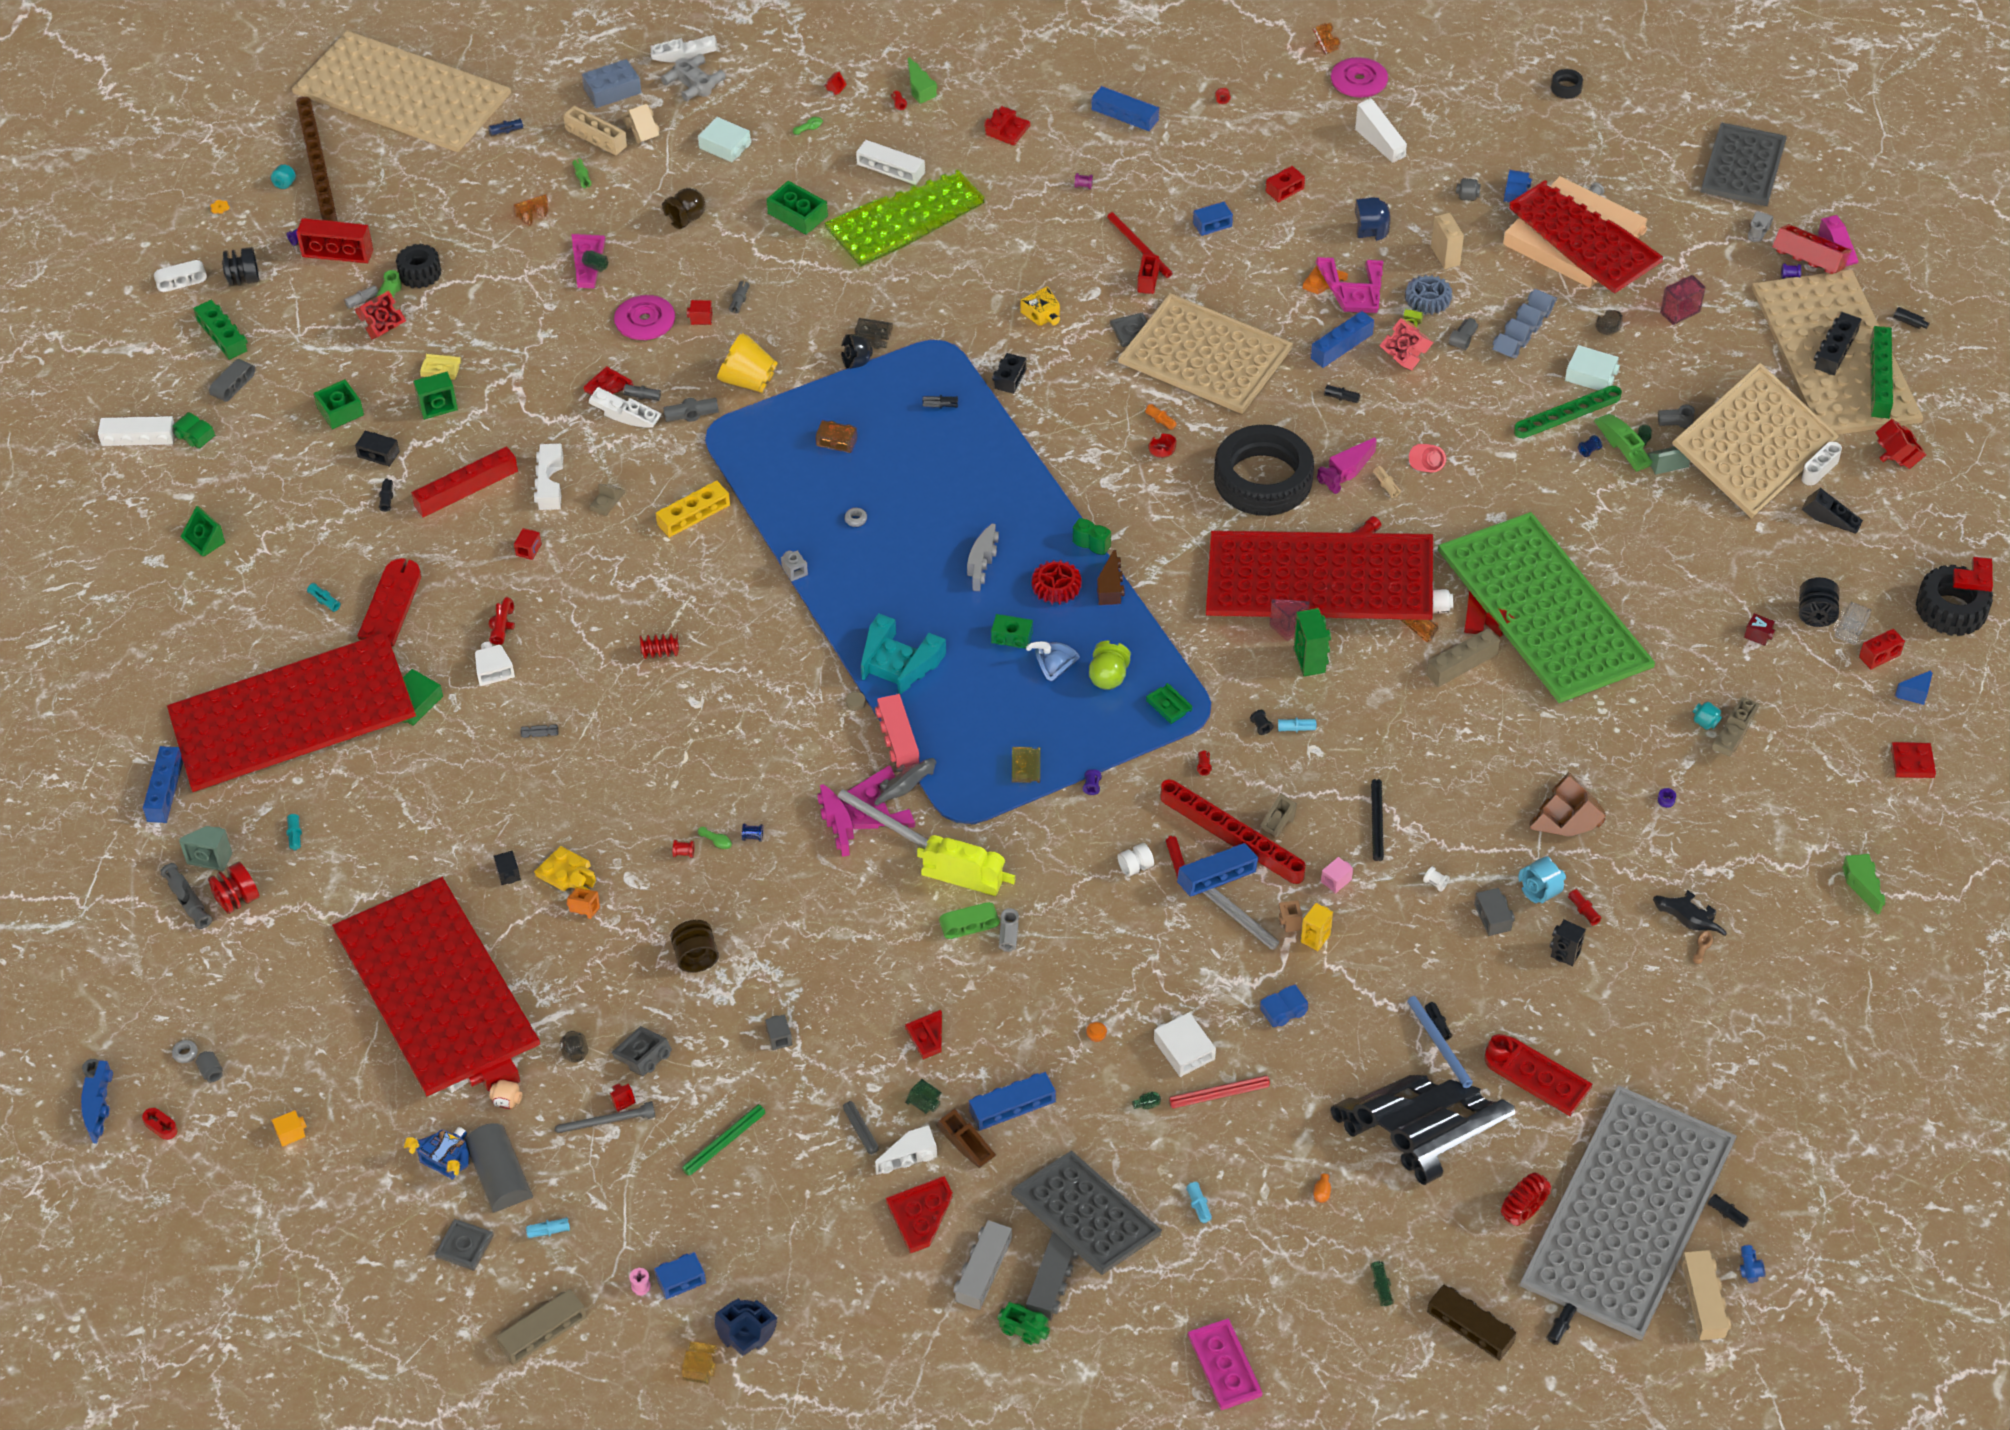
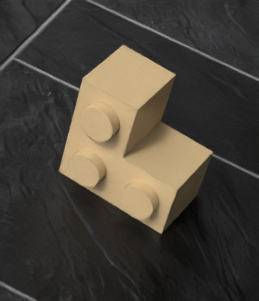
[621,104,660,144]

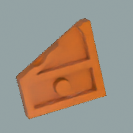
[1303,265,1348,294]

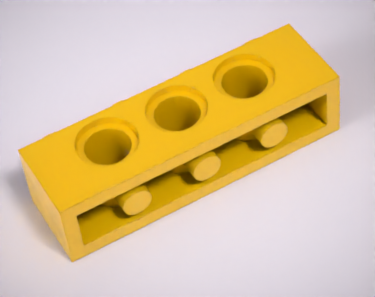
[656,480,730,538]

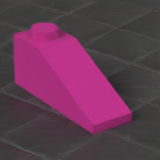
[1818,215,1858,267]
[1329,437,1377,484]

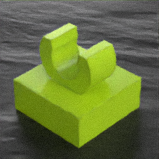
[1403,309,1423,327]

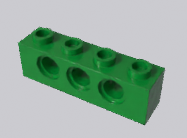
[193,299,248,360]

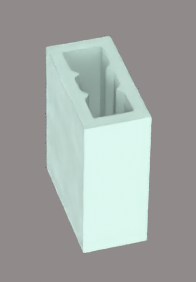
[698,117,751,162]
[1565,345,1620,391]

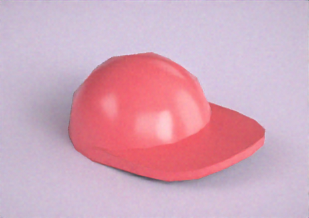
[1409,444,1447,473]

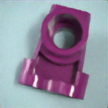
[1317,466,1342,494]

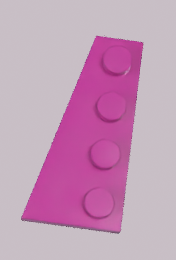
[571,234,606,288]

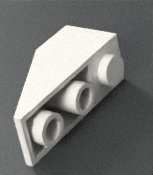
[875,1125,937,1175]

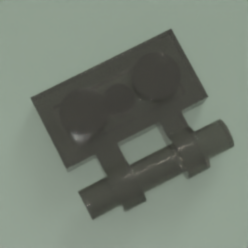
[855,318,893,349]

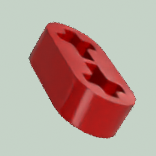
[142,1108,178,1140]

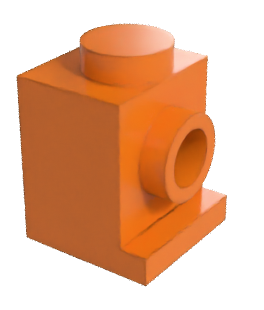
[567,888,600,919]

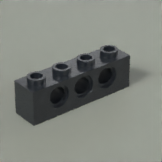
[1814,312,1862,376]

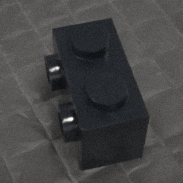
[355,430,400,467]
[1550,919,1586,967]

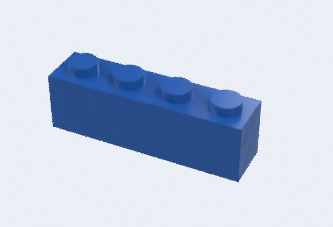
[1092,86,1159,132]
[1311,311,1374,368]
[1177,843,1258,897]
[969,1072,1056,1131]

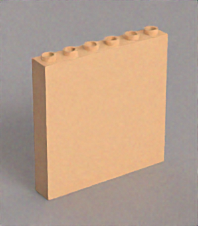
[1503,176,1647,288]

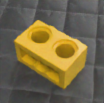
[1301,903,1333,951]

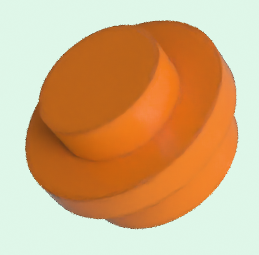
[1086,1022,1107,1042]

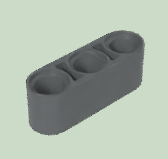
[209,359,256,402]

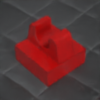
[824,71,847,95]
[610,1083,636,1112]

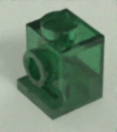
[905,1079,942,1114]

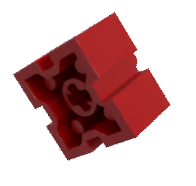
[354,290,406,340]
[1875,418,1926,469]

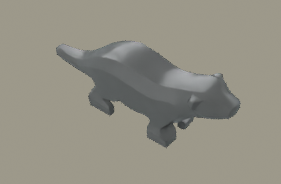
[874,758,937,806]

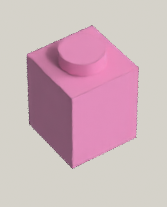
[1321,857,1353,894]

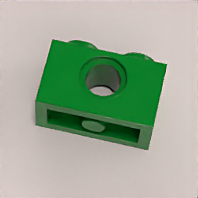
[991,614,1033,649]

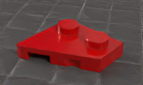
[584,366,633,396]
[905,1009,942,1060]

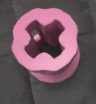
[629,1268,651,1296]

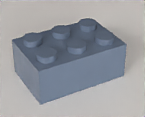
[582,59,641,108]

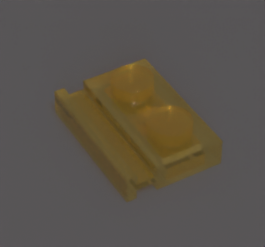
[1012,747,1040,783]

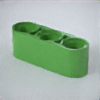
[939,902,1000,939]

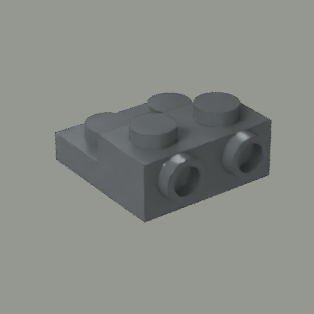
[612,1026,672,1076]

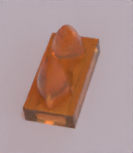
[514,194,548,226]
[1401,619,1439,642]

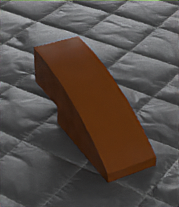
[936,1109,996,1168]

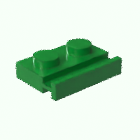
[1146,683,1192,724]

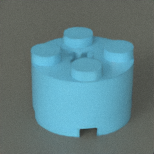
[1518,856,1566,903]

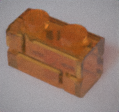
[816,420,857,453]

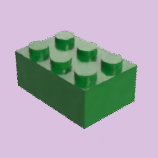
[766,180,828,235]
[1293,608,1331,677]

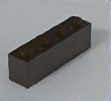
[1427,1284,1517,1361]

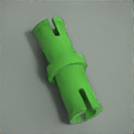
[572,158,592,188]

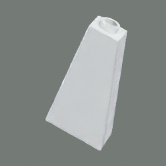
[1355,98,1407,163]

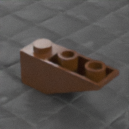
[1097,550,1125,605]

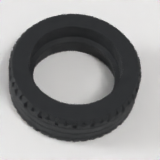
[1214,424,1314,516]

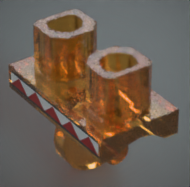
[1313,23,1340,55]

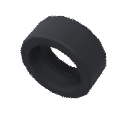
[1551,69,1583,99]

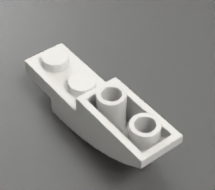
[650,35,717,62]
[589,387,662,428]

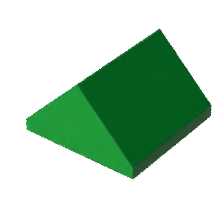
[180,506,226,557]

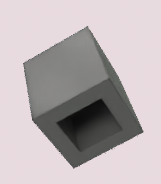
[765,1014,792,1051]

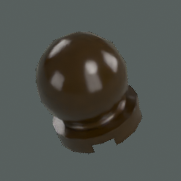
[662,187,706,230]

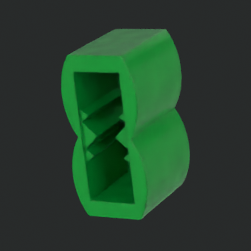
[173,412,216,449]
[1073,518,1111,555]

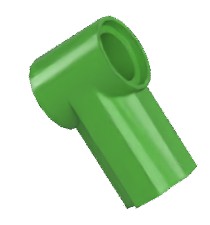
[376,270,402,297]

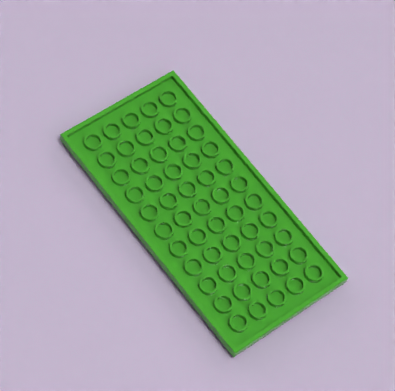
[1437,512,1655,703]

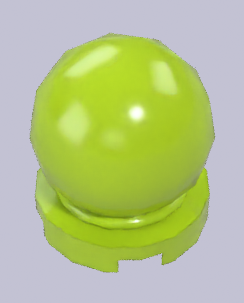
[1089,640,1131,690]

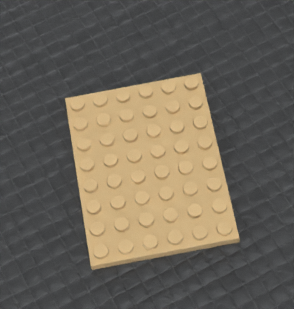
[1119,293,1293,414]
[1672,363,1839,519]

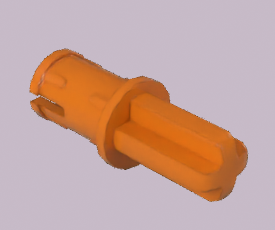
[1145,404,1177,430]

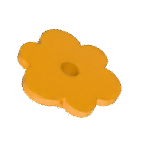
[210,199,230,214]

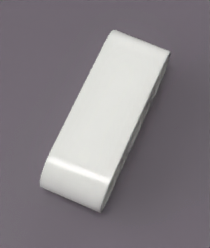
[154,260,207,292]
[1801,442,1842,485]

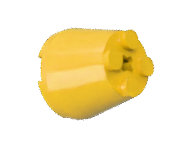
[717,333,778,393]

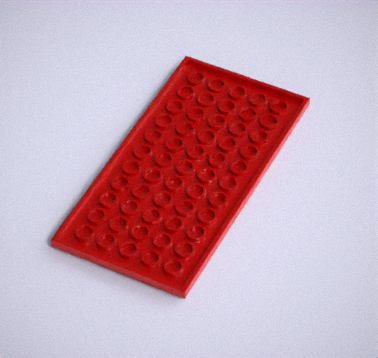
[1206,531,1433,620]
[167,632,416,792]
[332,876,541,1097]

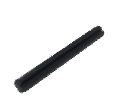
[1371,779,1384,862]

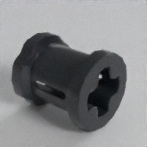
[1250,709,1274,735]

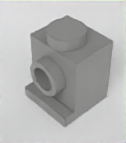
[781,550,808,581]

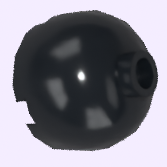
[841,334,873,369]

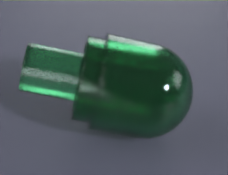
[1637,425,1652,446]
[1132,1091,1161,1110]

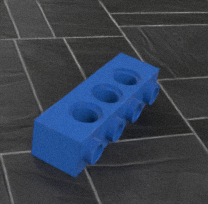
[143,746,183,823]

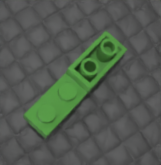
[1594,414,1653,472]

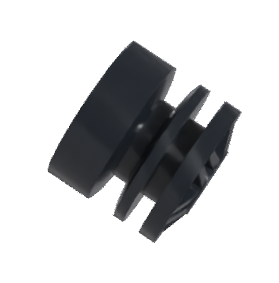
[222,247,259,287]
[1799,577,1839,627]

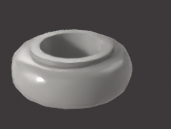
[845,508,867,527]
[172,1040,198,1063]

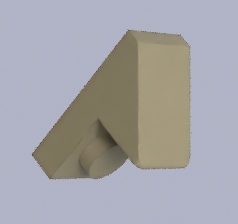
[590,483,625,516]
[1260,793,1297,838]

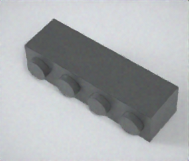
[1026,1232,1079,1321]

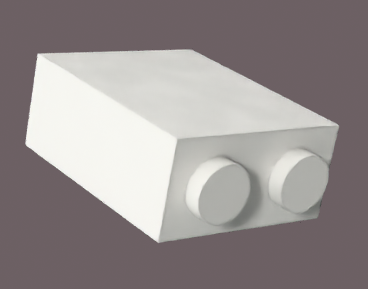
[1154,1012,1216,1077]

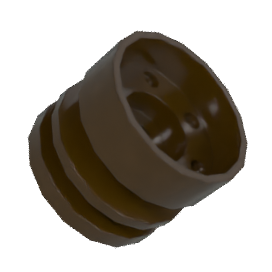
[670,920,719,973]

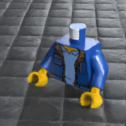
[403,1127,469,1180]

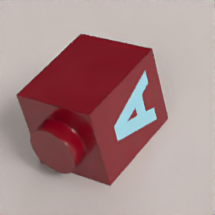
[1744,613,1776,646]

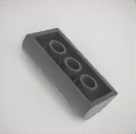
[465,1123,533,1213]

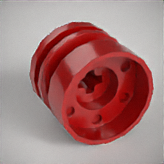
[208,861,259,914]

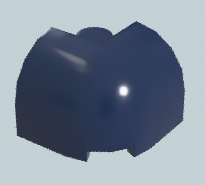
[1355,197,1391,241]
[714,1298,777,1356]

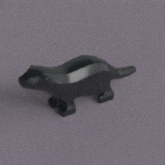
[1653,890,1727,936]

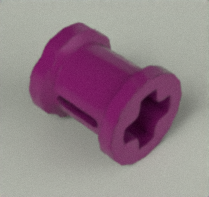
[1074,173,1093,189]

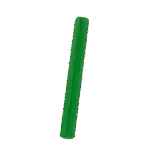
[682,1104,765,1176]

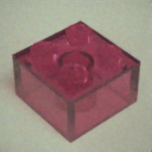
[1660,275,1706,325]

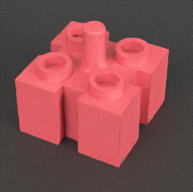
[1380,318,1434,370]

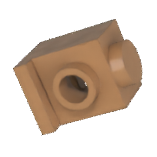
[1279,900,1303,932]

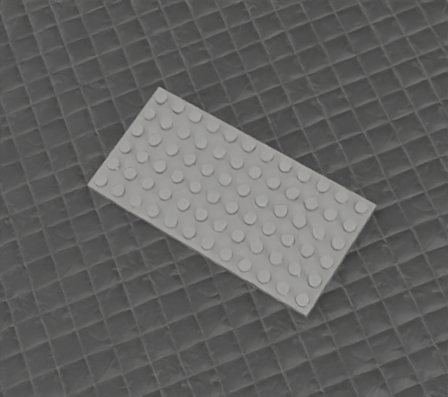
[1520,1086,1737,1341]

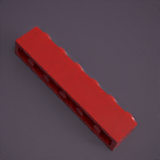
[411,446,518,518]

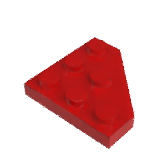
[886,1176,953,1254]

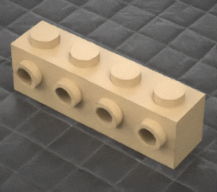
[564,106,627,156]
[1681,1250,1731,1340]

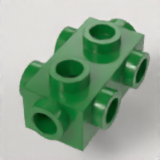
[997,1302,1050,1345]

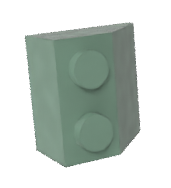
[179,826,232,871]

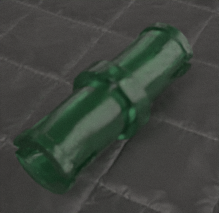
[1370,1261,1394,1307]

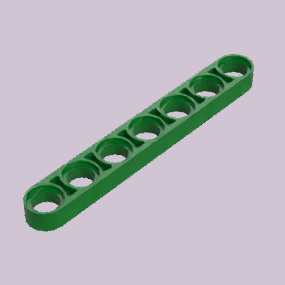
[1514,385,1622,439]

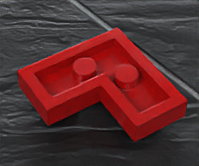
[1953,557,1993,592]

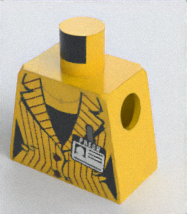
[1020,286,1060,326]

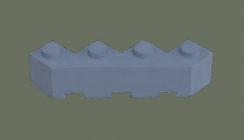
[1493,288,1557,358]

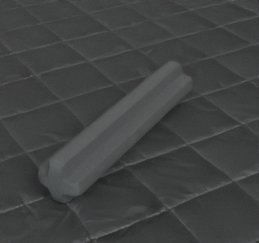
[843,1101,879,1154]

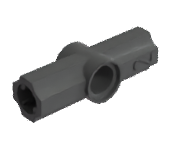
[663,398,719,422]

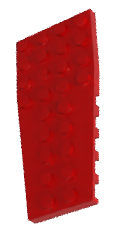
[1509,180,1664,294]

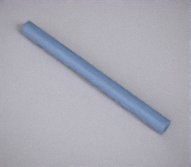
[1407,996,1473,1088]

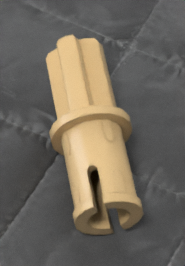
[1373,466,1401,498]

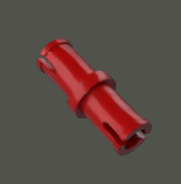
[1568,889,1602,926]

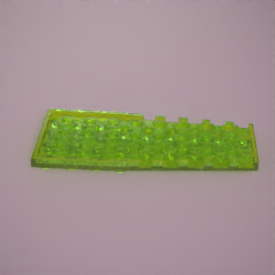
[825,169,985,267]

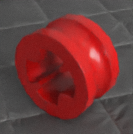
[1215,88,1231,104]

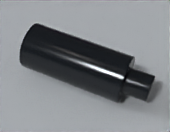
[1893,307,1930,329]

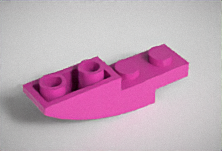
[817,784,854,857]

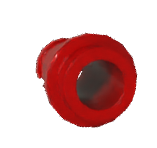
[891,90,907,111]
[1197,750,1212,776]

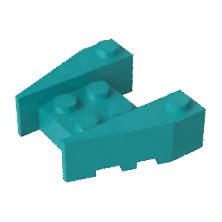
[861,613,946,695]

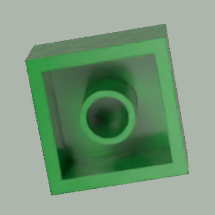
[413,371,458,420]
[313,379,364,429]

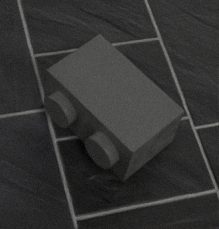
[1474,888,1515,936]

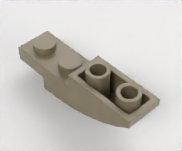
[1712,697,1760,757]

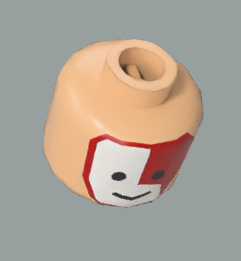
[490,1080,522,1109]

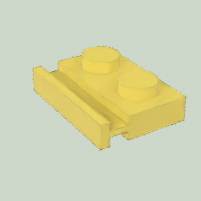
[420,354,461,380]

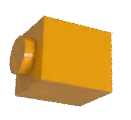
[272,1110,307,1147]

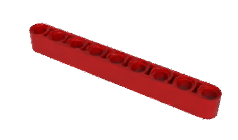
[1160,779,1306,884]

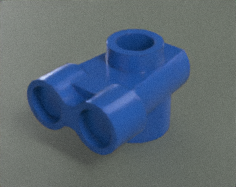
[1740,1245,1766,1283]

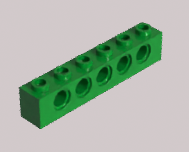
[1870,326,1893,419]

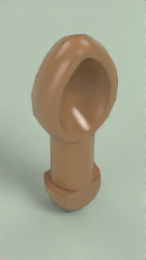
[1693,930,1713,964]

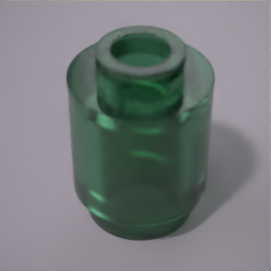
[582,250,609,272]

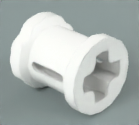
[1423,866,1450,892]

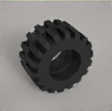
[396,244,441,288]

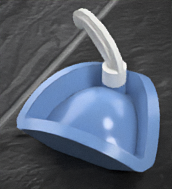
[1026,641,1080,681]

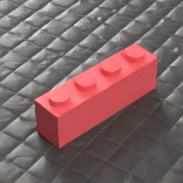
[875,694,919,769]

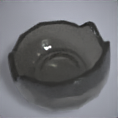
[1595,310,1623,335]

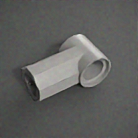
[999,908,1019,952]

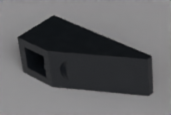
[1802,487,1863,534]

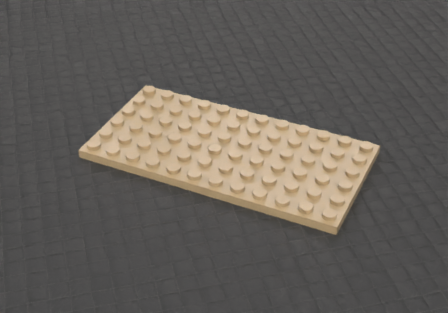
[292,30,511,153]
[1752,270,1923,435]

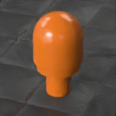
[1313,1173,1331,1203]

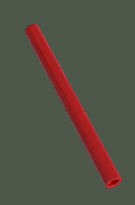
[1107,212,1173,278]

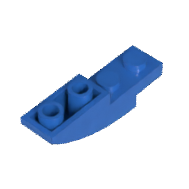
[81,1060,113,1144]

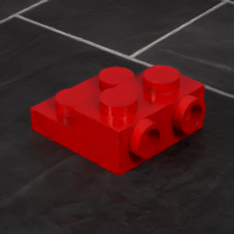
[984,106,1030,146]

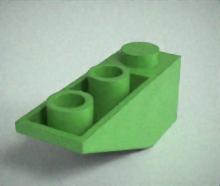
[908,57,938,104]
[1842,854,1885,914]

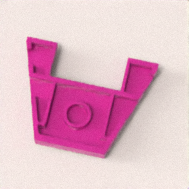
[842,765,915,829]

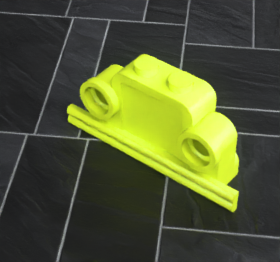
[917,835,1015,896]

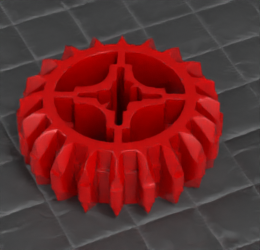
[1032,559,1082,605]
[1501,1172,1552,1226]

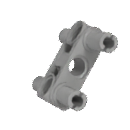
[661,54,726,101]

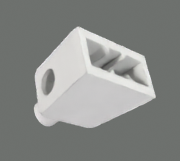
[475,642,515,686]

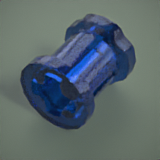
[1578,435,1602,457]
[742,823,764,842]

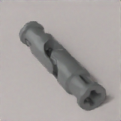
[161,863,212,929]

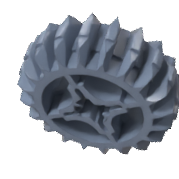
[1405,274,1452,315]

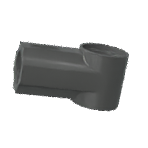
[1449,318,1478,350]
[1658,405,1695,428]

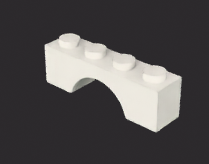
[534,444,563,510]

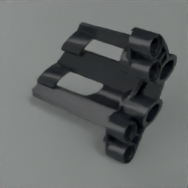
[1330,1075,1515,1185]

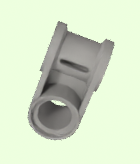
[1747,211,1773,242]

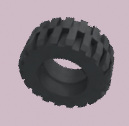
[1916,565,1993,636]

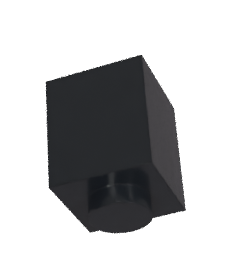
[494,850,521,885]

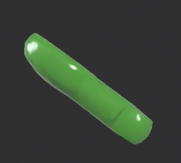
[793,117,823,135]
[698,827,732,849]

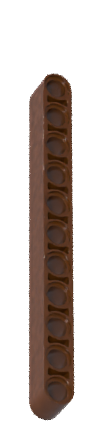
[296,96,338,222]

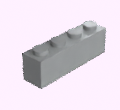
[953,1220,1012,1310]

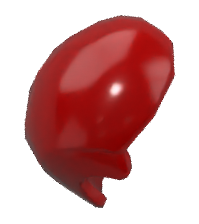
[1148,433,1177,458]

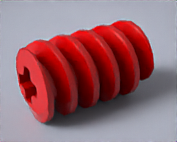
[639,633,679,659]

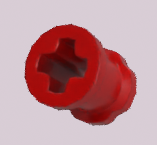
[672,840,695,858]

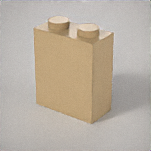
[1431,213,1464,269]

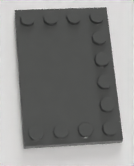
[1701,122,1787,207]
[1011,1150,1162,1275]

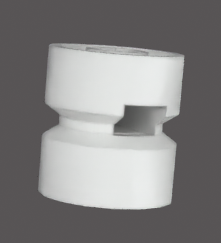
[1117,843,1154,877]

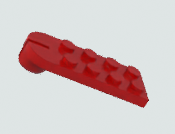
[357,558,421,646]
[1484,1034,1593,1117]

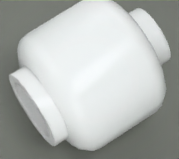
[1433,589,1453,614]

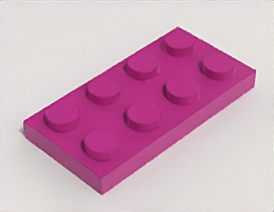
[1188,1318,1262,1411]

